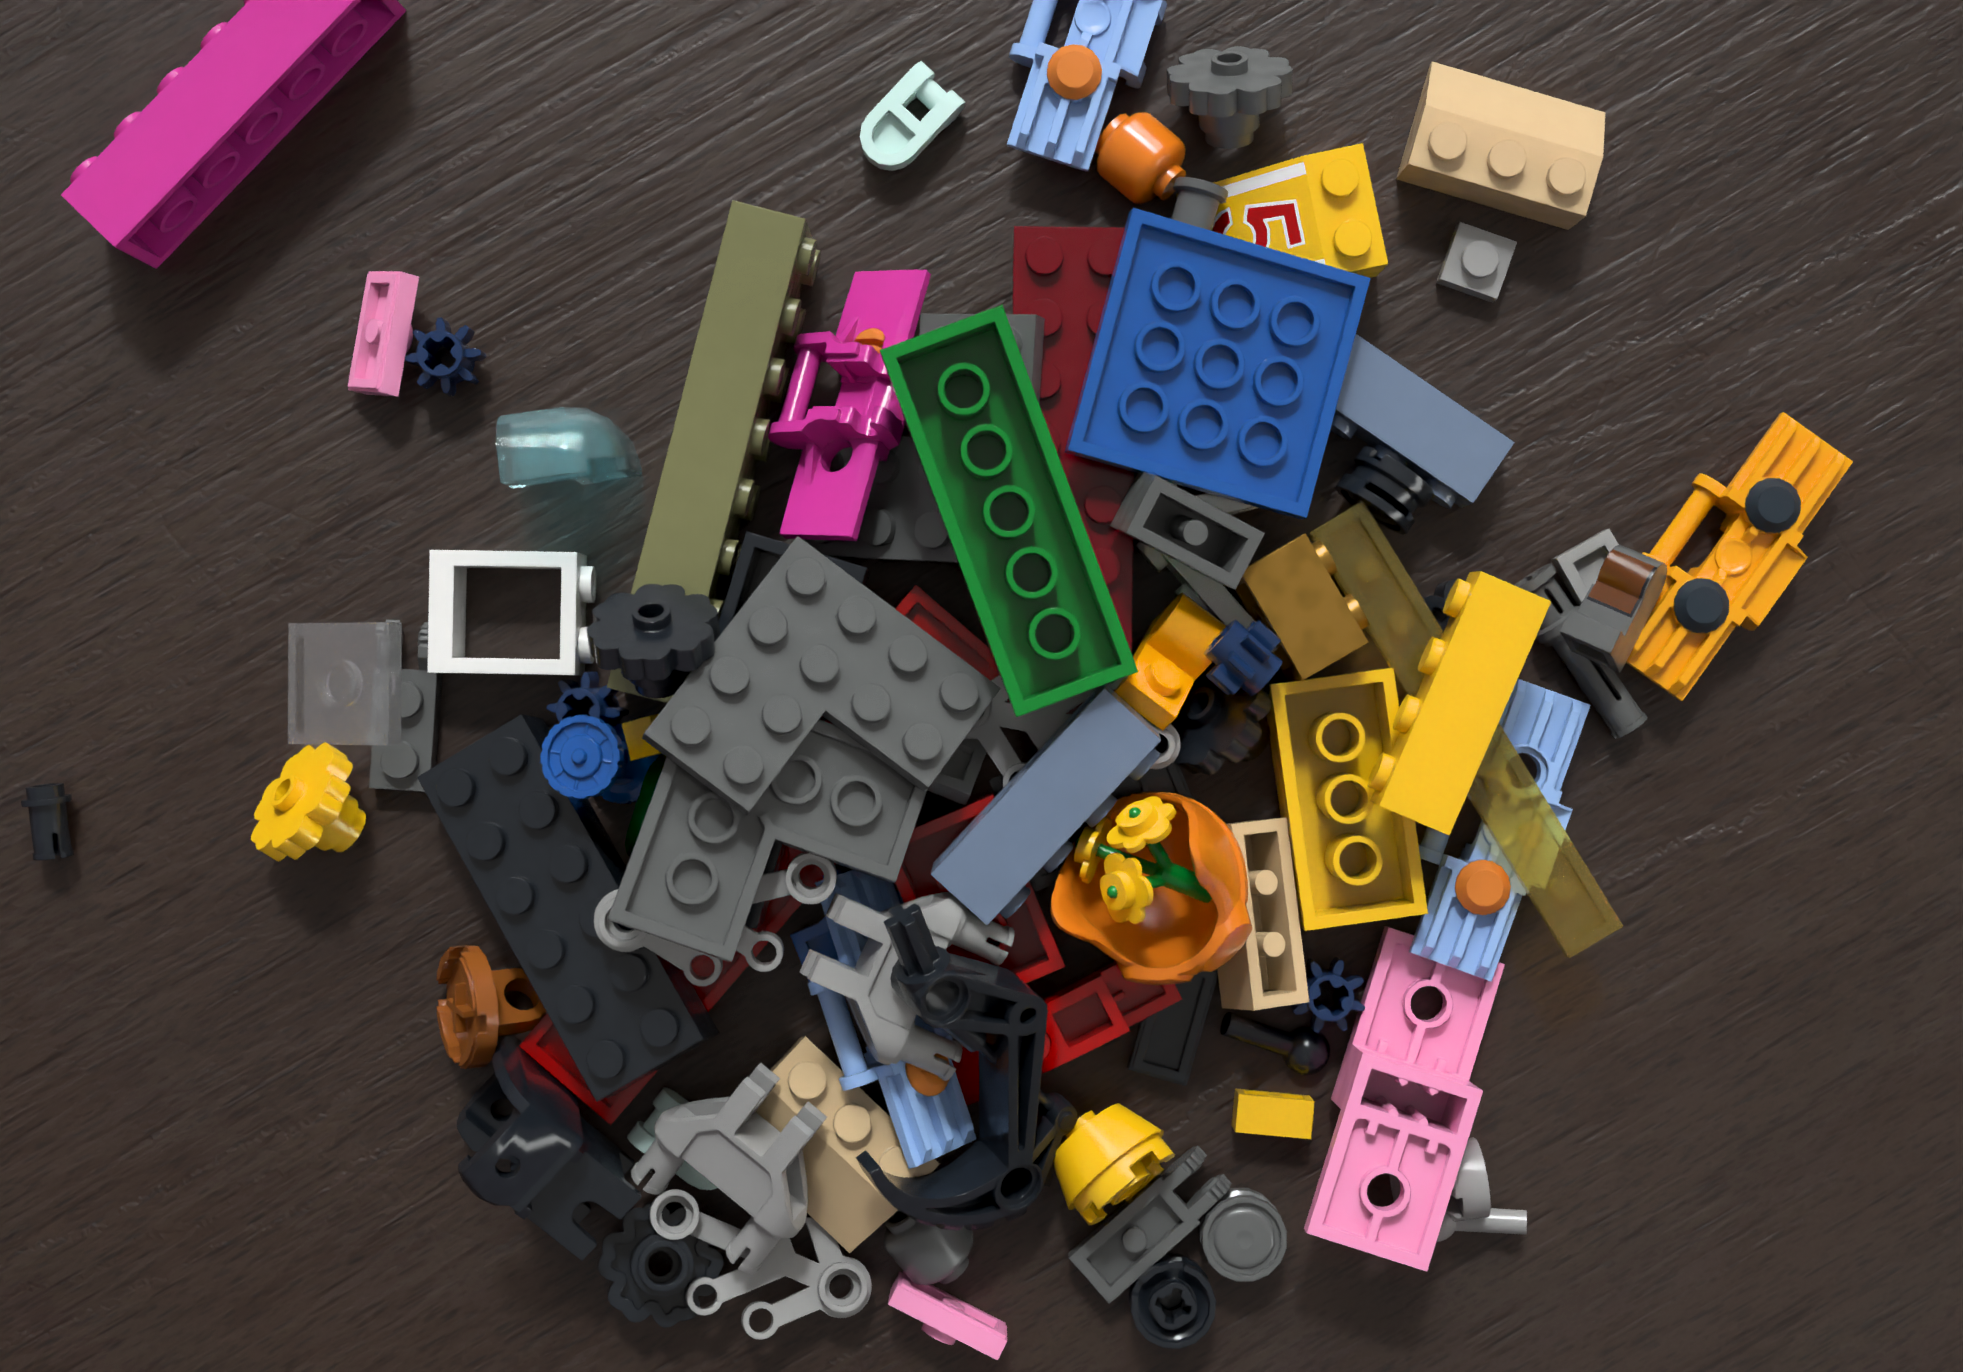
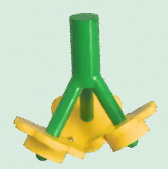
[1074,796,1212,924]

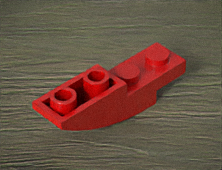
[951,961,1182,1105]

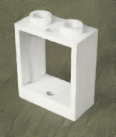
[427,550,596,676]

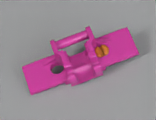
[768,269,931,541]

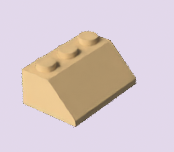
[1396,62,1605,230]
[756,1036,940,1253]

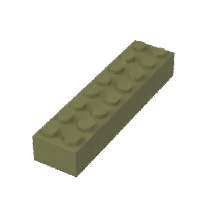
[607,200,821,703]

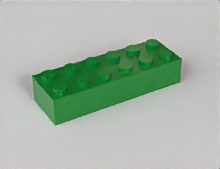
[880,305,1138,717]

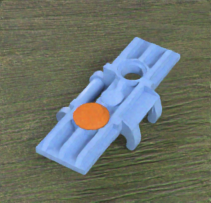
[1007,0,1167,172]
[1409,679,1591,982]
[807,870,976,1169]

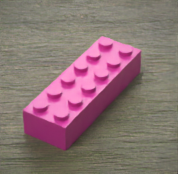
[61,0,406,269]

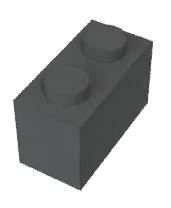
[1110,472,1265,590]

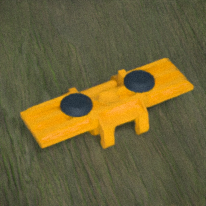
[1626,412,1853,701]

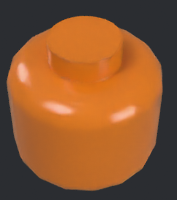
[1095,112,1186,204]

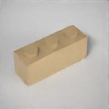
[1217,817,1309,1011]

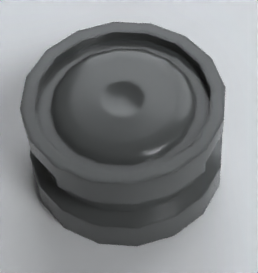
[1198,1188,1287,1282]

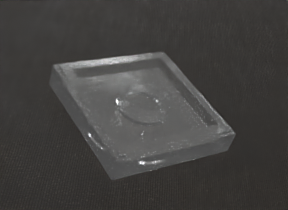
[288,622,402,745]

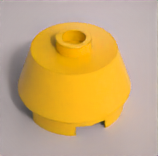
[1053,1103,1175,1225]

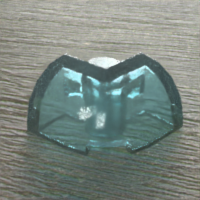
[496,407,642,488]

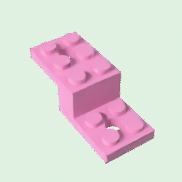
[1304,926,1505,1271]

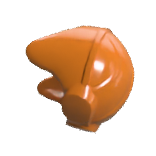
[1050,792,1253,985]

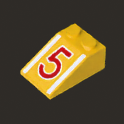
[1176,143,1388,278]

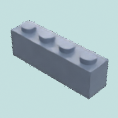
[1330,334,1515,509]
[931,684,1161,925]

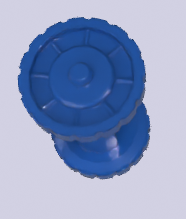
[540,715,662,804]

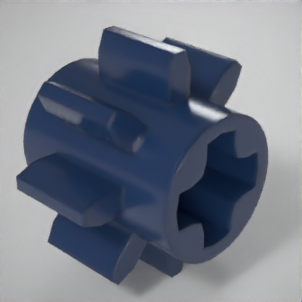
[405,317,487,397]
[1204,619,1283,696]
[547,672,629,735]
[1290,957,1365,1033]

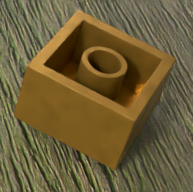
[1235,533,1369,681]

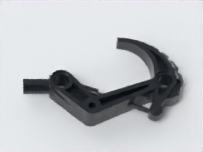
[856,903,1078,1231]

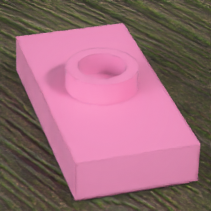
[348,271,419,397]
[888,1271,1007,1360]

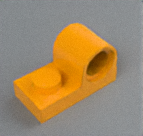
[1115,592,1227,731]

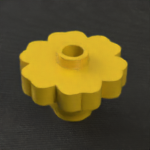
[251,742,366,862]

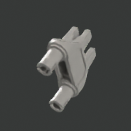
[800,892,1014,1081]
[631,1063,827,1273]

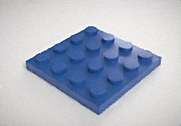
[1065,208,1370,520]

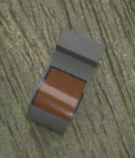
[1560,544,1667,673]

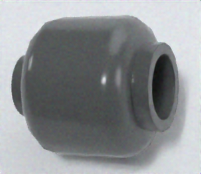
[883,1210,973,1285]

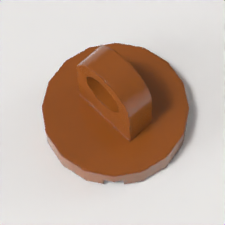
[436,945,547,1069]

